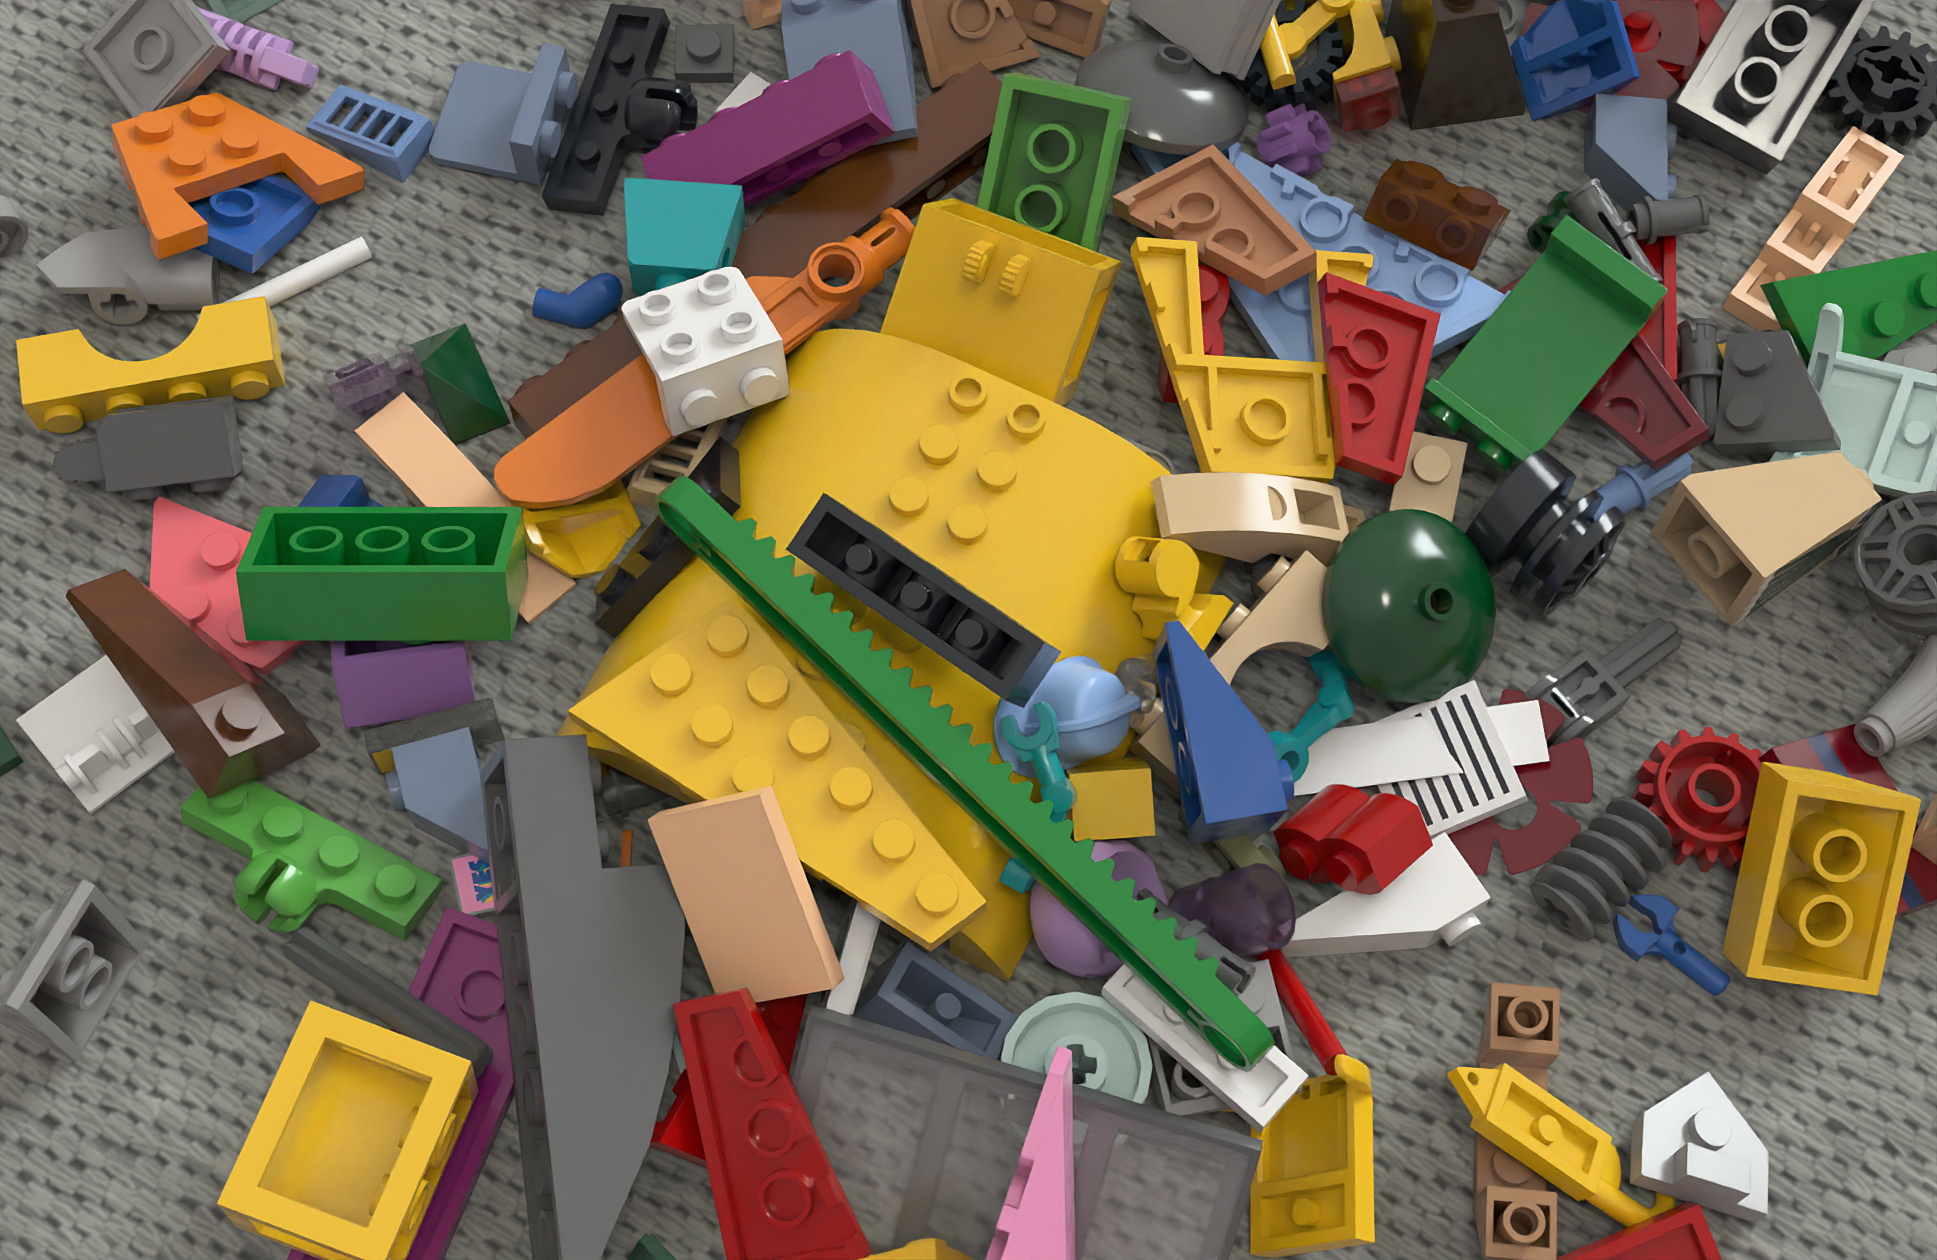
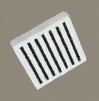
[1374,680,1528,840]

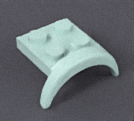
[1769,303,1937,498]

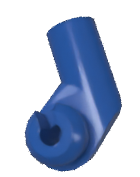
[532,273,623,329]

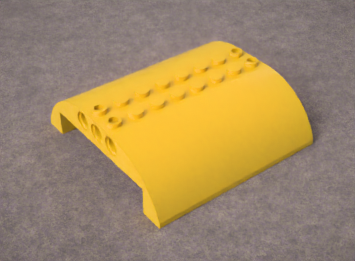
[556,329,1227,982]

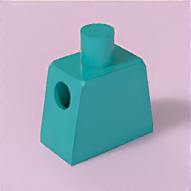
[624,178,746,296]

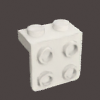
[622,267,790,436]

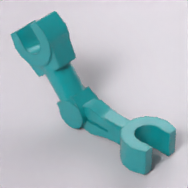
[1268,649,1355,783]
[999,701,1077,894]

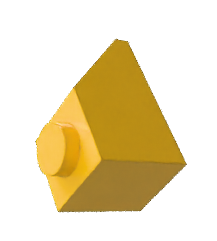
[1066,757,1156,842]

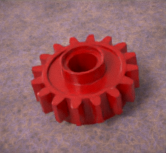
[1631,727,1762,872]

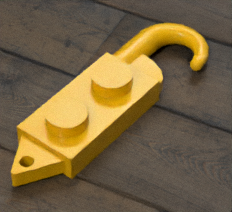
[1447,1063,1675,1228]

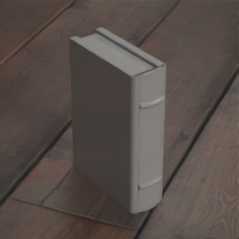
[1129,0,1280,80]

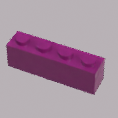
[641,50,895,209]

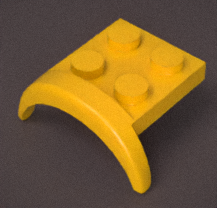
[1221,1054,1375,1258]

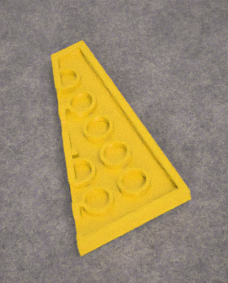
[568,594,987,952]

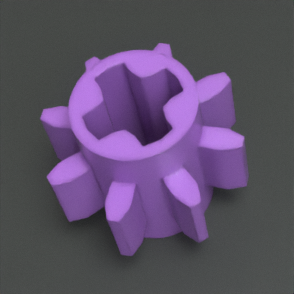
[1257,103,1331,177]

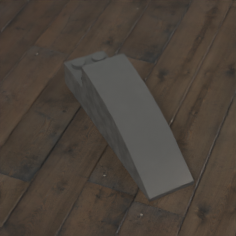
[480,734,685,1260]

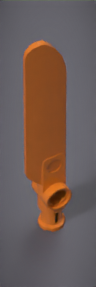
[494,207,915,509]

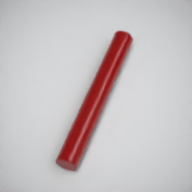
[1245,927,1348,1076]

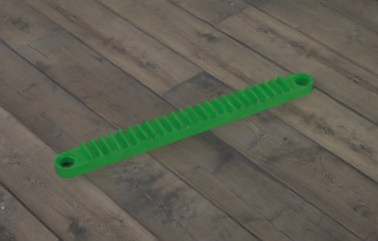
[653,475,1275,1072]

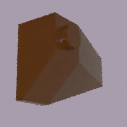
[66,569,320,799]

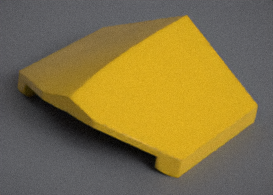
[507,479,641,579]

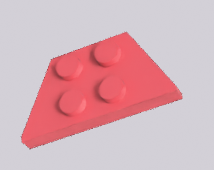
[150,496,312,676]

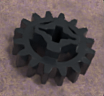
[1820,26,1937,146]

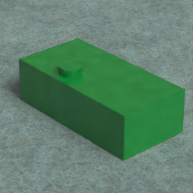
[236,507,528,645]

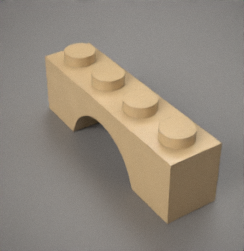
[1127,550,1329,794]

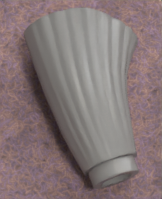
[1854,635,1937,757]

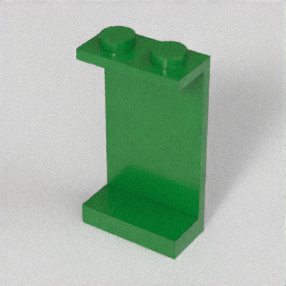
[1422,215,1668,473]

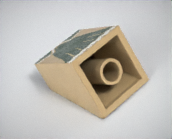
[1651,451,1882,627]

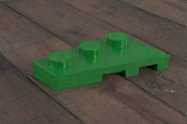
[1760,250,1937,369]

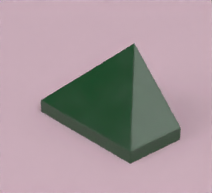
[409,323,511,445]

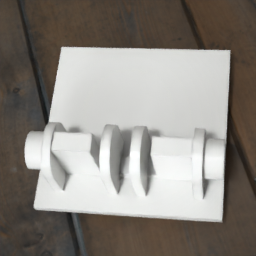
[16,655,175,814]

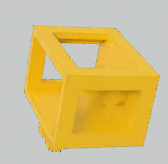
[880,198,1122,406]
[217,1000,479,1260]

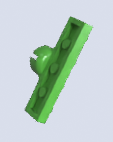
[180,780,442,941]

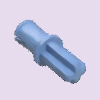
[1573,453,1693,524]

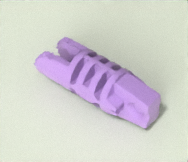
[196,6,319,91]

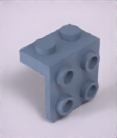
[429,43,578,185]

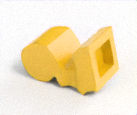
[1115,536,1234,651]

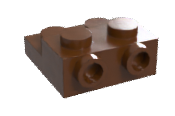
[1363,159,1511,271]

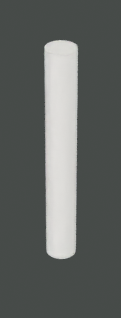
[196,237,372,320]

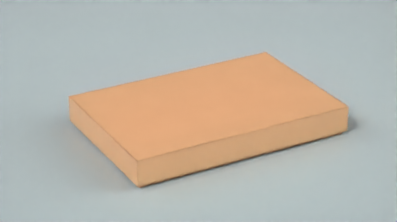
[647,786,845,1003]

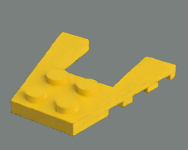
[1130,237,1374,484]

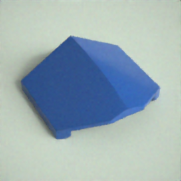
[1510,0,1640,121]

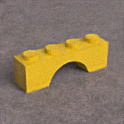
[16,296,285,434]

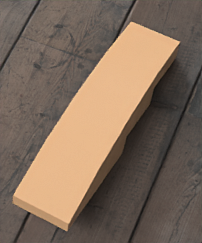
[1722,126,1904,332]
[354,392,577,625]

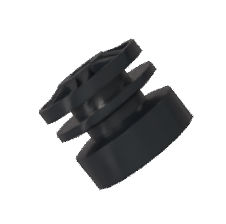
[1465,448,1629,619]

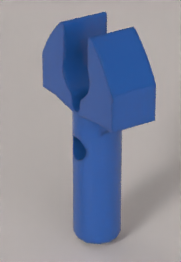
[1613,894,1730,996]

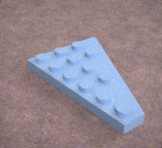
[1131,142,1511,362]

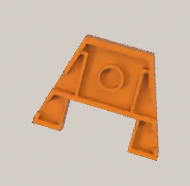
[111,92,365,260]

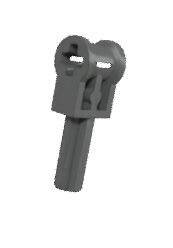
[1524,618,1682,746]

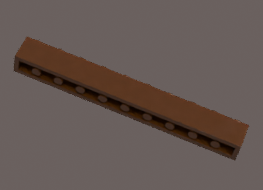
[507,62,1002,439]

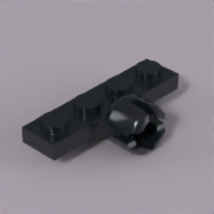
[542,4,698,216]

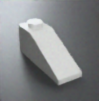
[1274,832,1491,957]

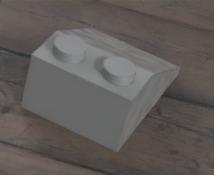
[0,879,148,1062]

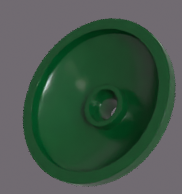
[1322,509,1496,703]

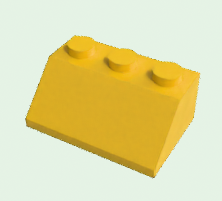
[1722,762,1921,996]

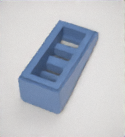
[306,84,434,183]

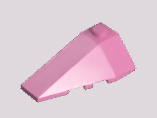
[986,1046,1076,1260]

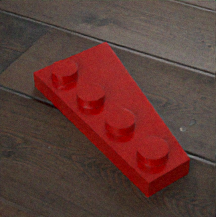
[673,987,873,1260]

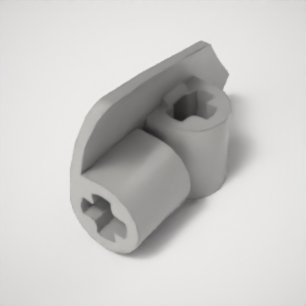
[36,225,220,325]

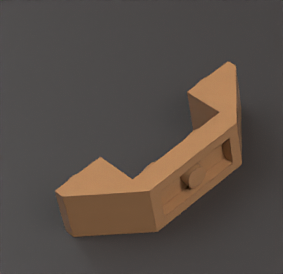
[1473,982,1560,1260]

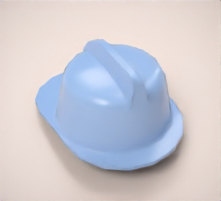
[993,655,1141,778]

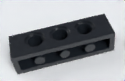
[786,493,1061,708]

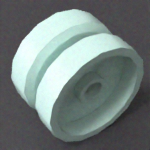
[999,991,1153,1161]

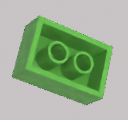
[977,73,1132,253]

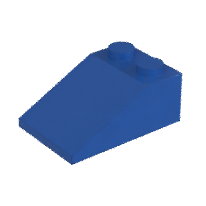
[1152,621,1294,845]

